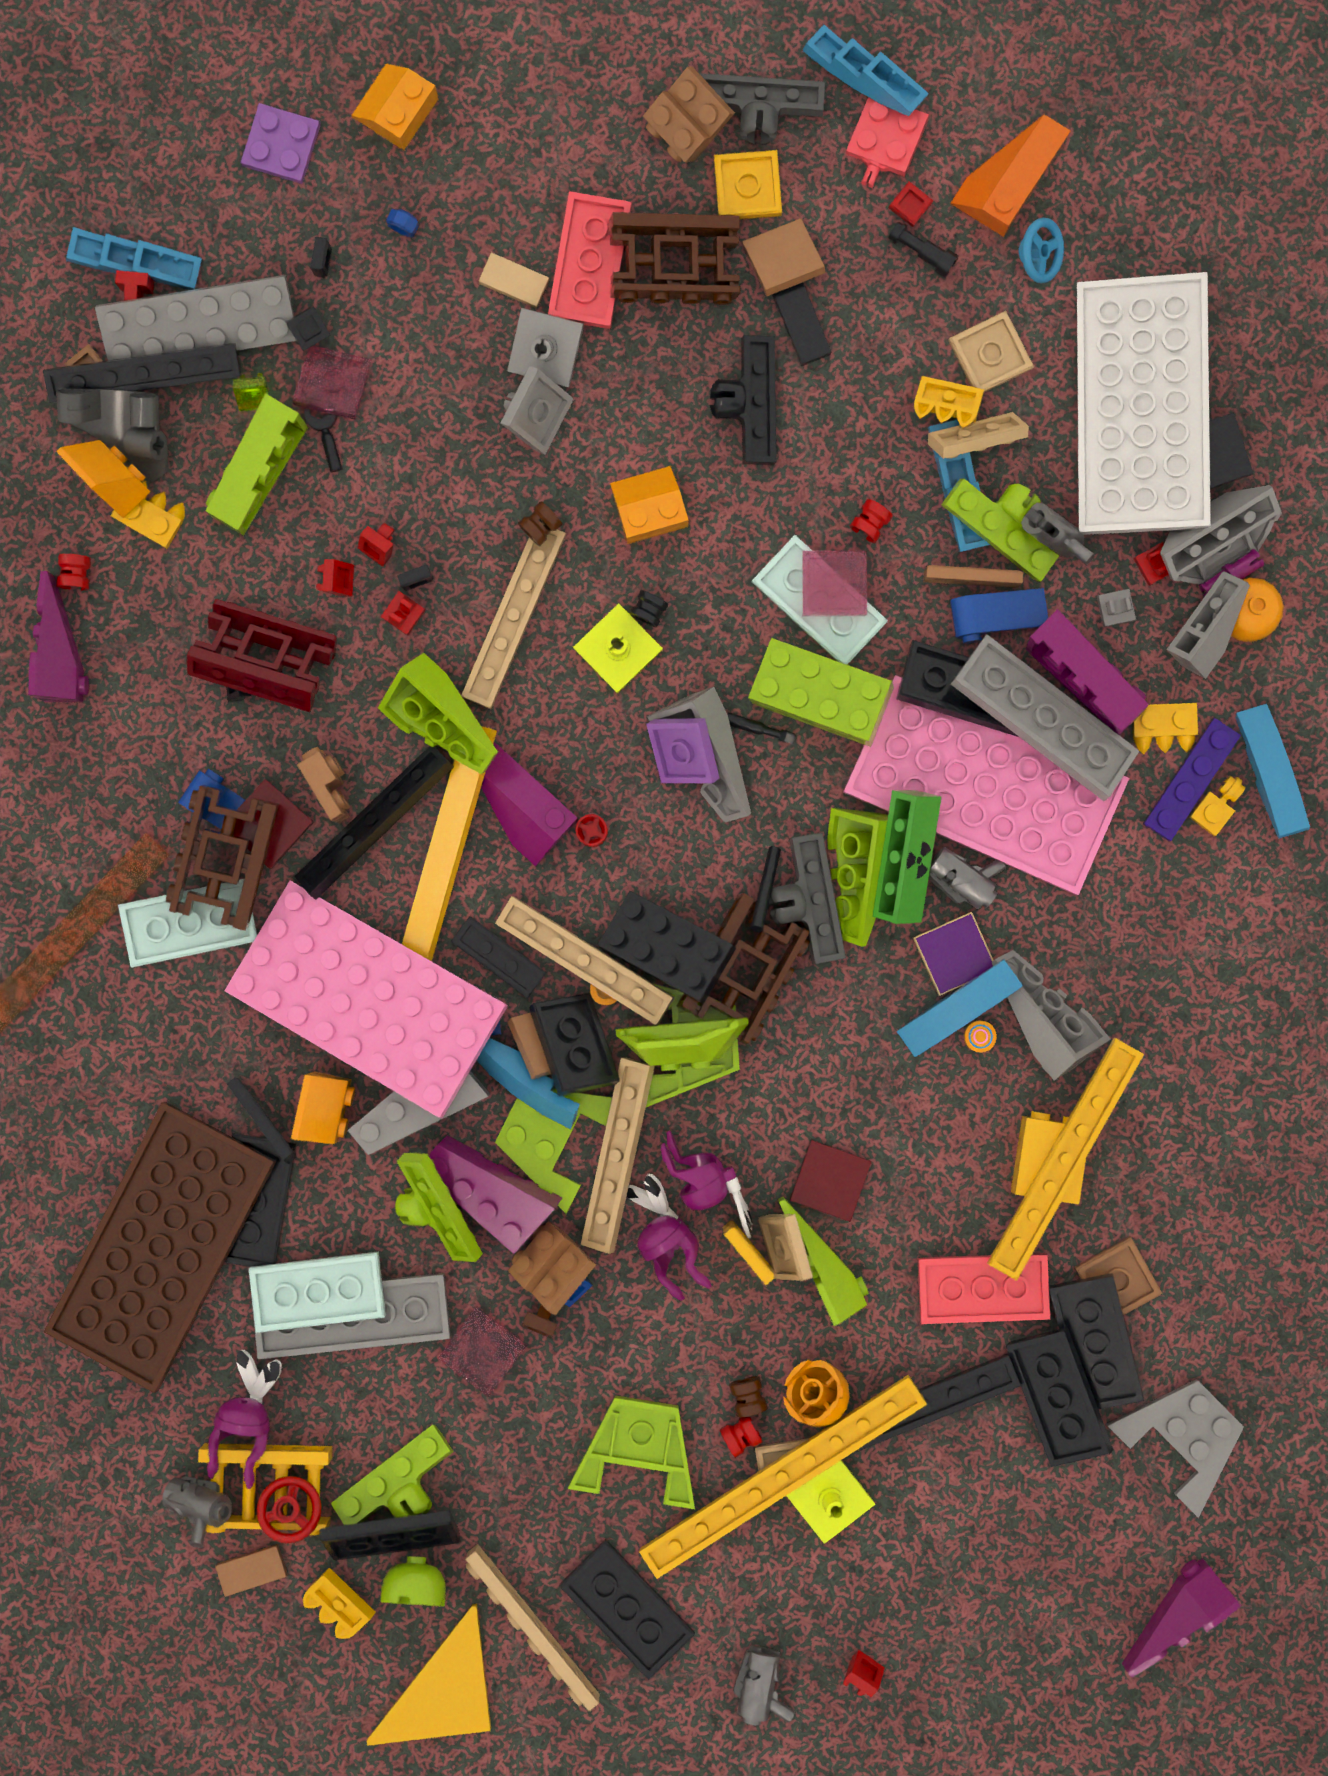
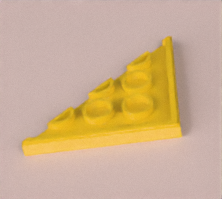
[367,1604,491,1746]

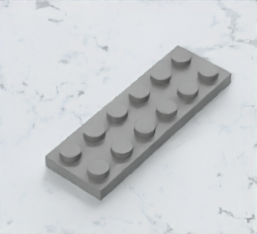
[95,275,297,360]
[951,635,1139,801]
[251,1273,451,1359]

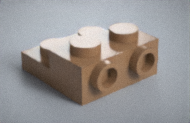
[643,66,735,163]
[297,747,351,824]
[508,1221,596,1315]

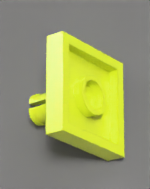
[573,603,663,694]
[786,1460,875,1544]

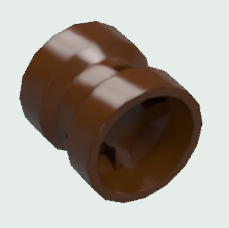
[518,501,563,547]
[729,1376,768,1417]

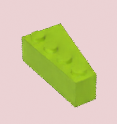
[205,393,308,536]

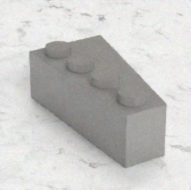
[347,1070,491,1155]

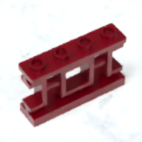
[187,599,337,712]

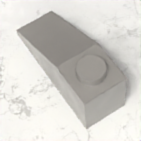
[1166,571,1250,679]

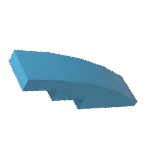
[802,25,929,116]
[66,227,202,290]
[928,420,990,552]
[1235,704,1310,839]
[897,959,1023,1057]
[476,1038,580,1129]

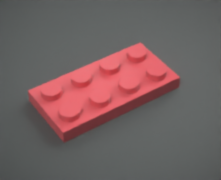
[548,191,632,329]
[917,1253,1050,1324]

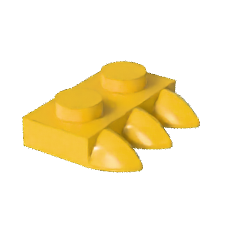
[914,376,984,429]
[111,481,185,549]
[1132,703,1198,754]
[303,1568,376,1639]

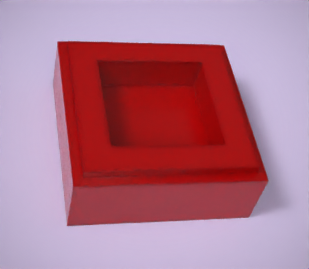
[889,181,933,227]

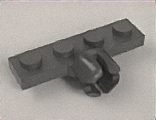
[699,73,825,145]
[769,833,846,964]

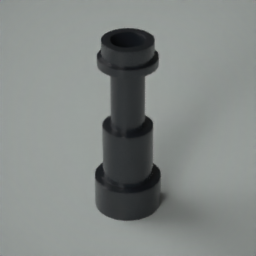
[888,221,959,278]

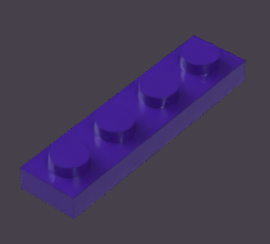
[1143,718,1241,842]

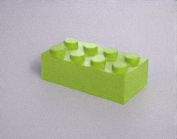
[748,638,894,747]

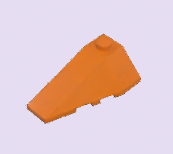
[950,114,1071,237]

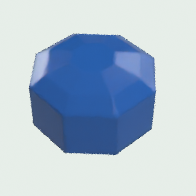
[386,209,419,238]

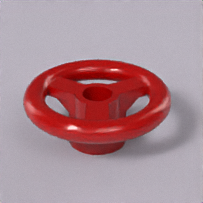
[257,1476,322,1543]

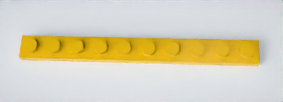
[639,1375,927,1579]

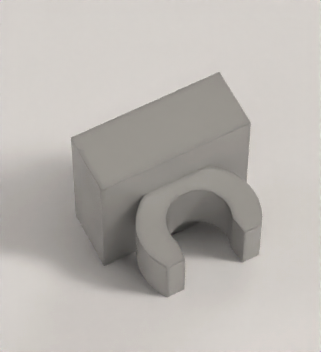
[1097,589,1136,627]

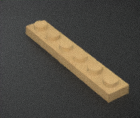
[461,523,566,709]
[495,896,675,1025]
[581,1057,655,1254]
[465,1544,600,1711]

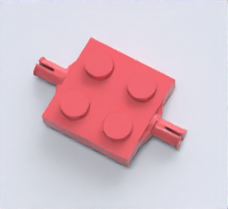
[846,97,929,188]

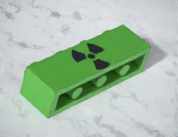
[872,790,942,924]

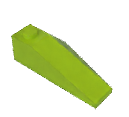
[378,653,498,774]
[827,808,888,947]
[778,1197,869,1326]

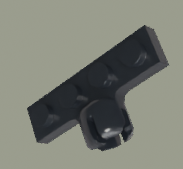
[710,335,777,465]

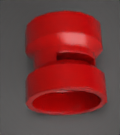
[849,499,893,543]
[56,554,91,591]
[575,814,608,847]
[720,1416,763,1458]

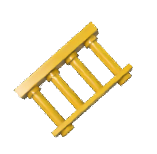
[198,1443,333,1535]

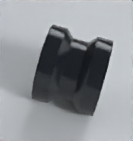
[629,590,668,628]

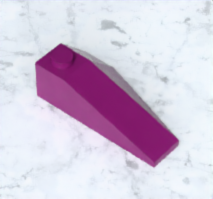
[28,571,89,703]
[481,742,579,867]
[1122,1559,1241,1678]

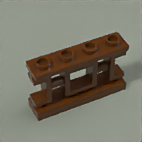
[609,212,741,305]
[166,785,279,931]
[677,893,810,1044]

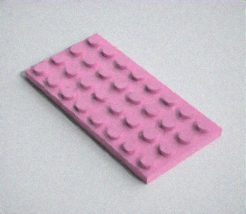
[843,675,1129,895]
[224,881,508,1119]

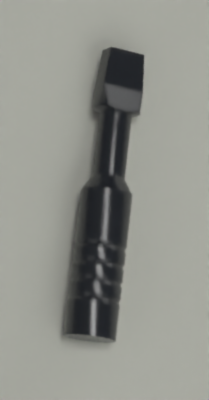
[728,712,796,744]

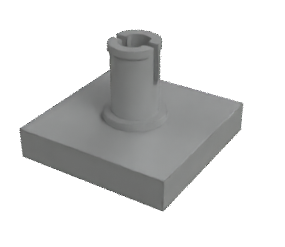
[507,308,584,387]
[500,366,574,455]

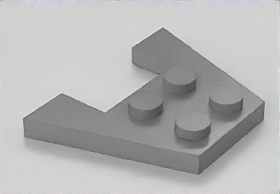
[1106,1379,1244,1518]

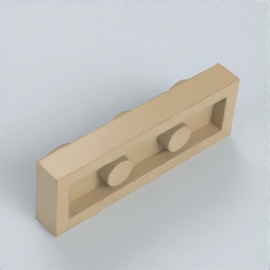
[928,412,1029,459]

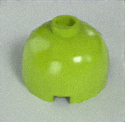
[380,1556,446,1606]

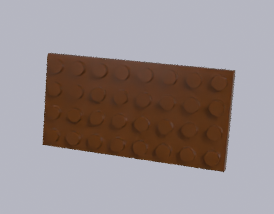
[44,1102,276,1393]

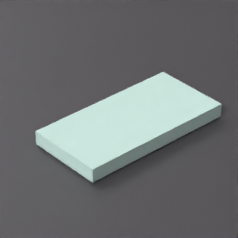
[751,535,888,665]
[118,879,257,968]
[249,1251,386,1333]

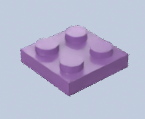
[241,103,321,184]
[646,718,720,783]

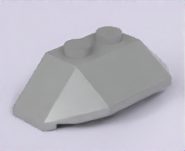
[1160,485,1282,584]

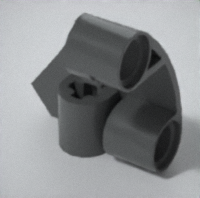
[56,389,168,483]

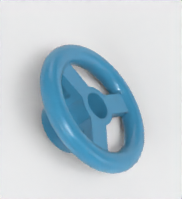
[1019,217,1064,283]

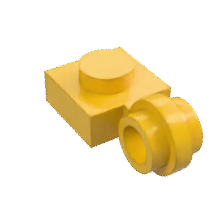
[1189,776,1246,836]

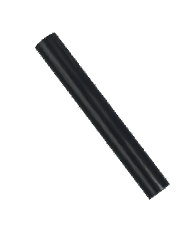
[750,846,781,933]

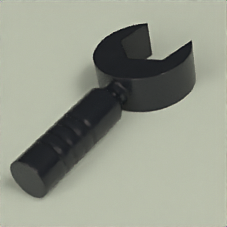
[304,401,343,473]

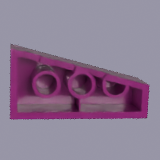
[1026,609,1149,736]
[428,1135,562,1254]

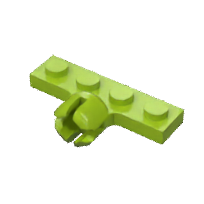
[941,478,1059,582]
[395,1153,483,1262]
[330,1425,454,1525]

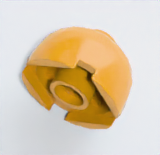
[1231,578,1284,642]
[784,1360,850,1427]

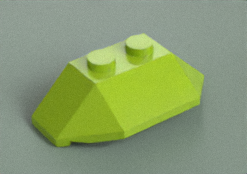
[616,1017,749,1071]

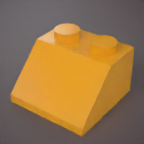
[351,64,439,150]
[56,440,151,518]
[610,466,689,544]
[291,1071,355,1144]

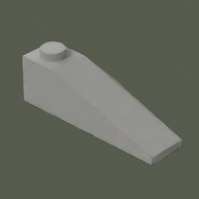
[648,687,751,823]
[992,950,1111,1081]

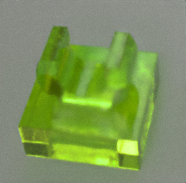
[233,373,270,411]

